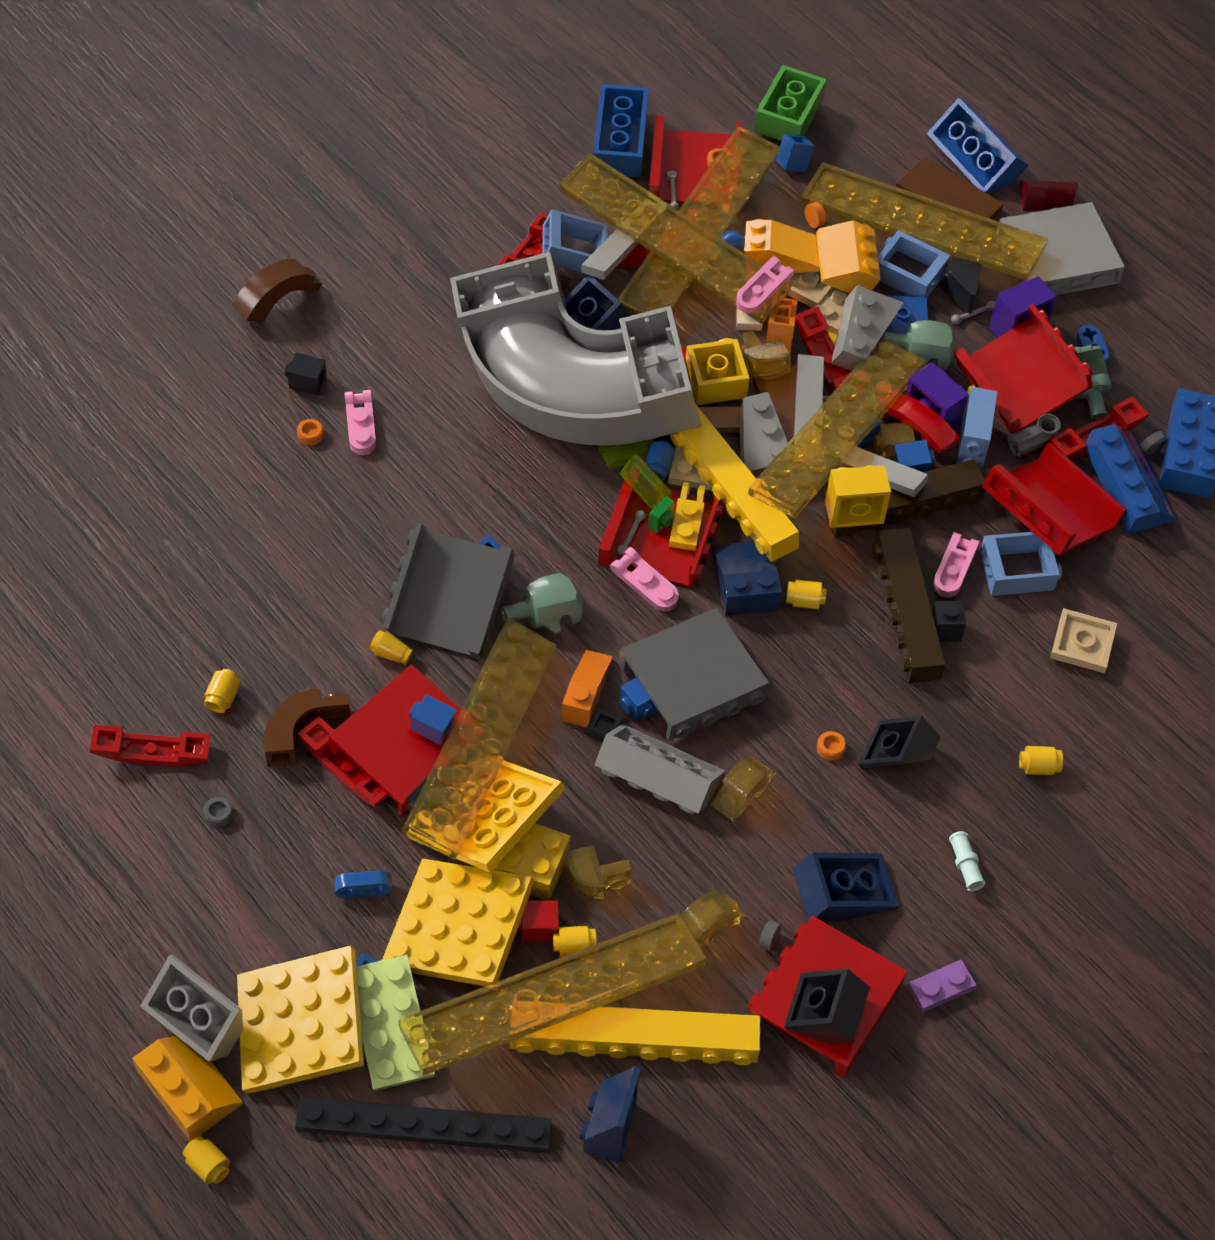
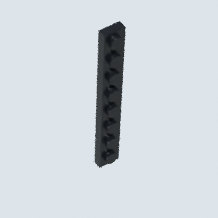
[295,1097,552,1153]

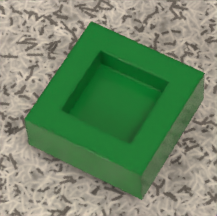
[648,496,675,534]

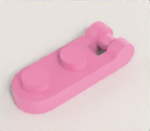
[736,256,795,314]
[344,390,376,455]
[933,532,980,598]
[610,547,679,612]

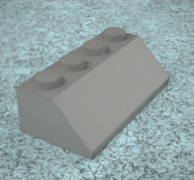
[594,724,725,814]

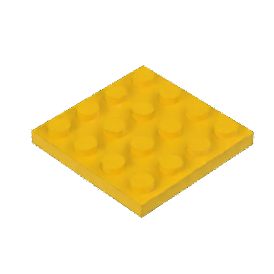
[405,751,565,872]
[382,859,534,988]
[237,946,364,1094]

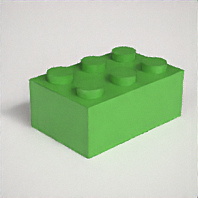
[754,65,827,141]

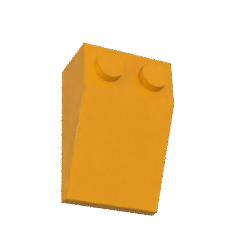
[744,219,820,275]

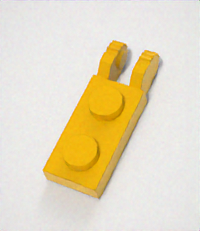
[669,482,706,551]

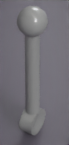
[667,171,679,211]
[951,301,995,325]
[617,510,646,557]

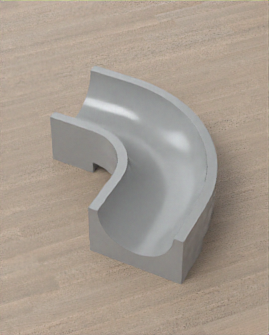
[450,252,701,445]

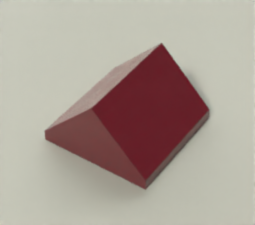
[1020,180,1078,211]

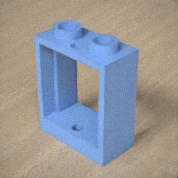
[543,209,610,273]
[877,230,951,298]
[956,387,997,472]
[980,532,1062,596]

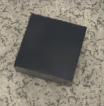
[586,708,624,742]

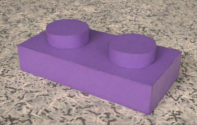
[907,960,976,1013]

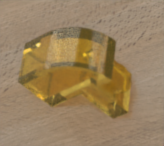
[741,331,791,380]
[711,756,775,822]
[564,845,632,901]
[672,890,745,948]

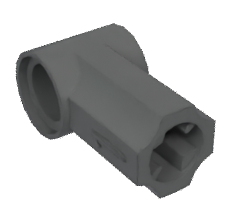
[1007,414,1061,457]

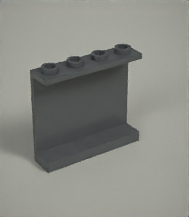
[381,523,515,660]
[618,608,769,741]

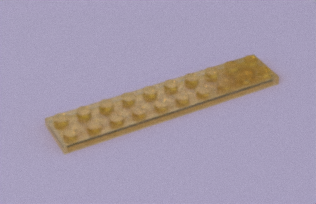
[618,126,781,315]
[559,153,792,324]
[801,162,1048,280]
[748,339,926,519]
[402,617,556,859]
[398,913,707,1076]

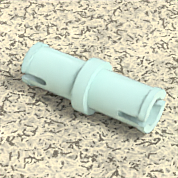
[949,831,985,891]

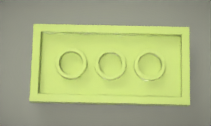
[357,955,435,1091]

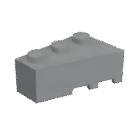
[831,285,903,371]
[739,392,793,482]

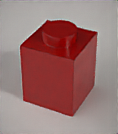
[517,900,559,942]

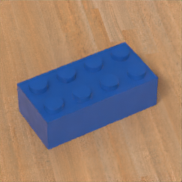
[593,84,649,178]
[1159,388,1215,499]

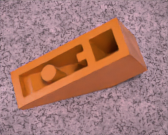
[765,297,798,356]
[562,650,613,728]

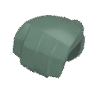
[881,320,958,371]
[1074,345,1112,419]
[501,573,585,635]

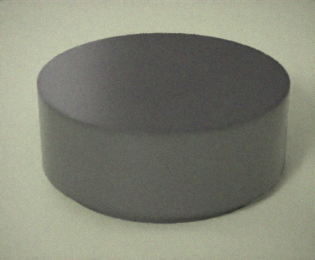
[1140,431,1167,455]
[203,797,234,828]
[759,920,782,952]

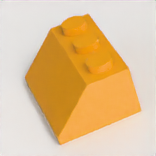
[816,221,881,294]
[132,1036,243,1142]

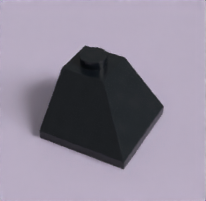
[858,715,941,768]

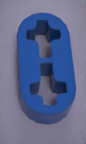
[1076,325,1109,363]
[334,870,392,899]

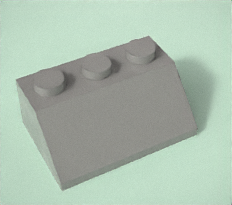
[140,955,243,1062]

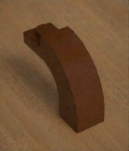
[232,259,322,322]
[264,687,351,767]

